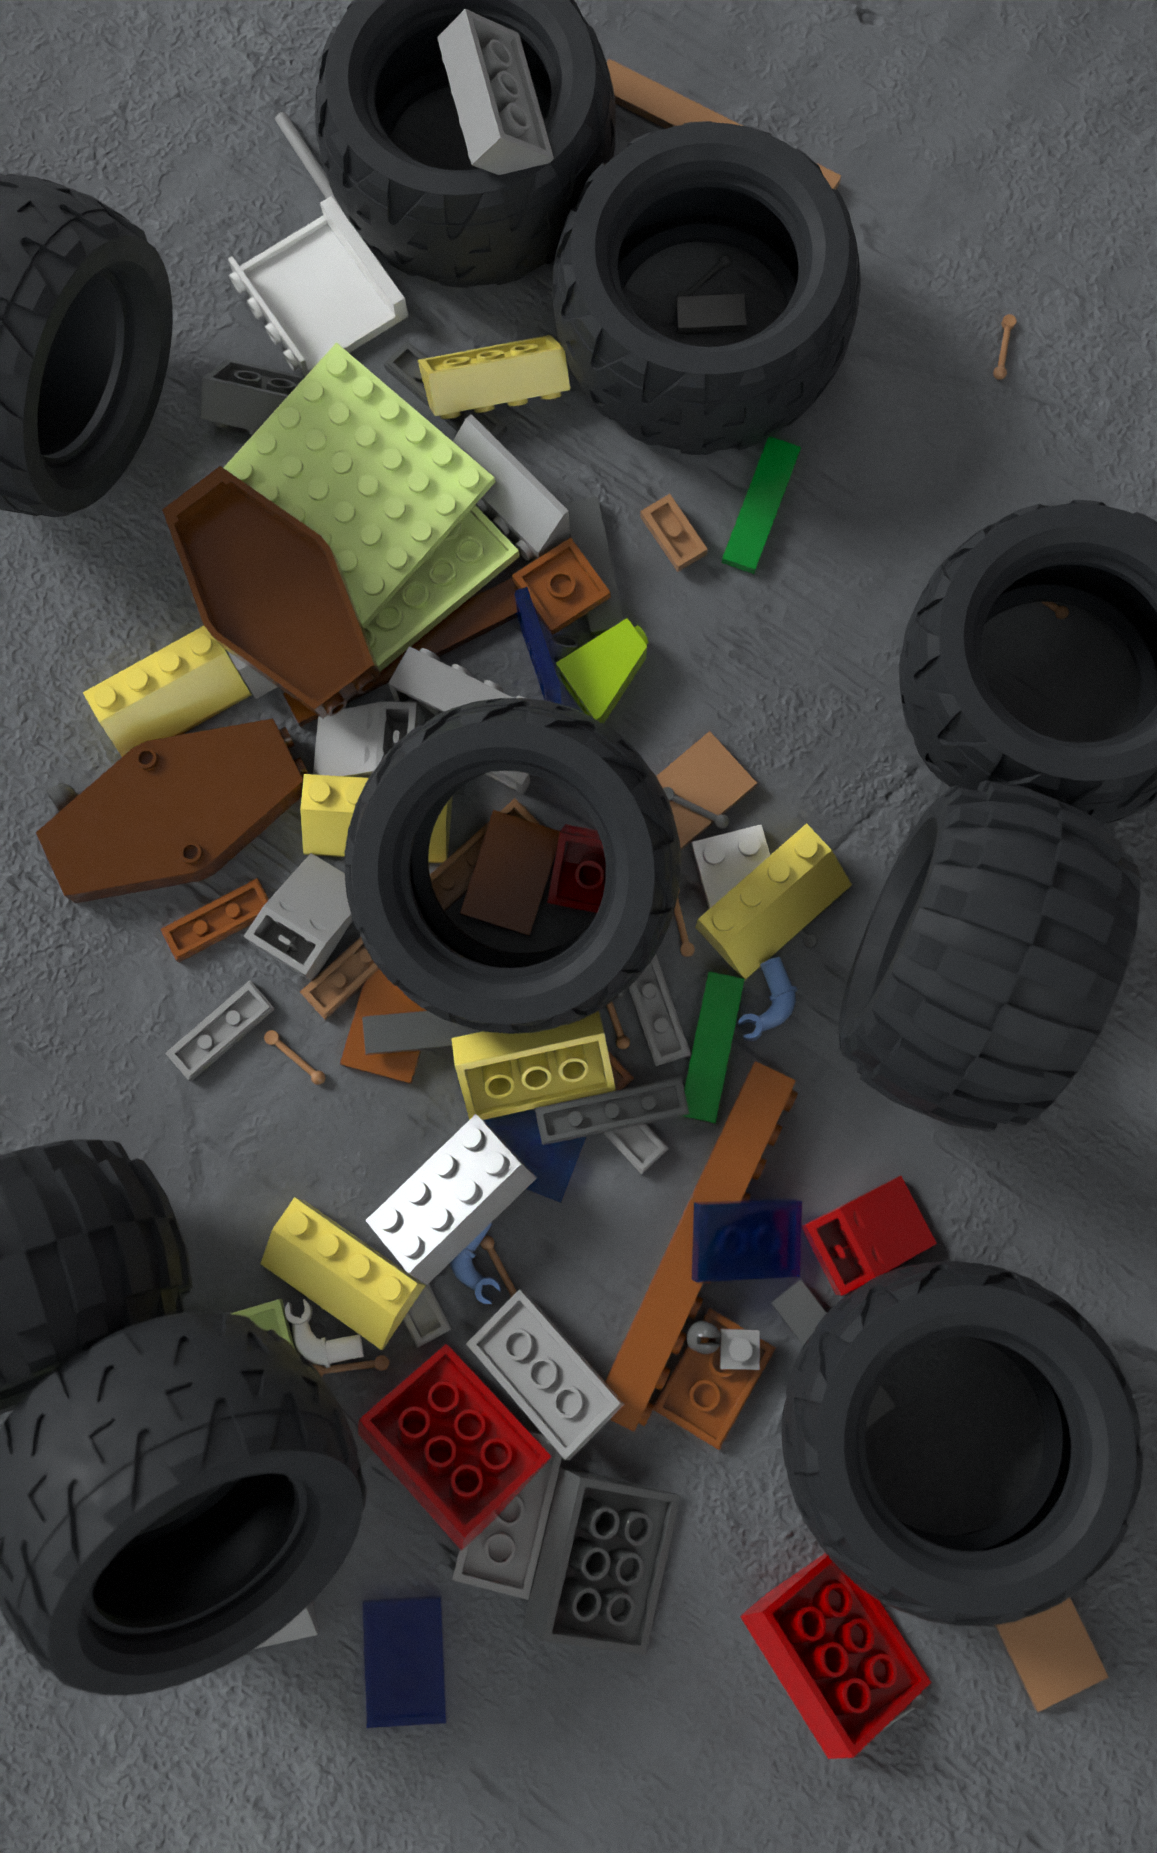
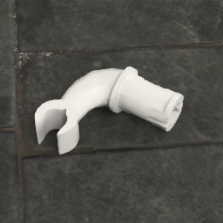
[285,1299,364,1368]

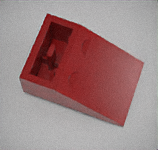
[801,1175,937,1296]

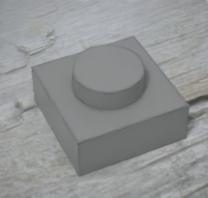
[720,1329,760,1370]

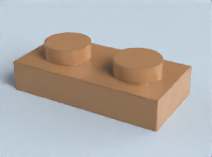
[640,494,708,572]

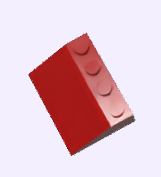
[358,1344,552,1551]
[740,1553,932,1759]

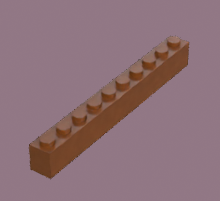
[605,1061,798,1432]

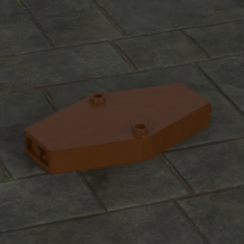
[162,466,381,719]
[36,718,309,904]

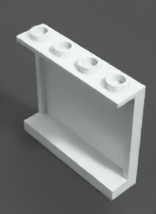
[228,196,408,377]

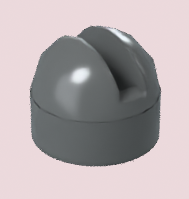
[549,634,579,662]
[46,783,77,813]
[687,1321,721,1354]

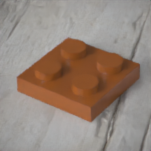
[512,537,611,635]

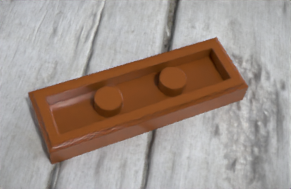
[160,878,269,962]

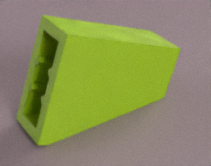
[556,618,649,724]

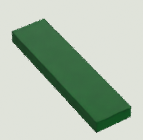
[721,436,801,574]
[680,971,745,1124]

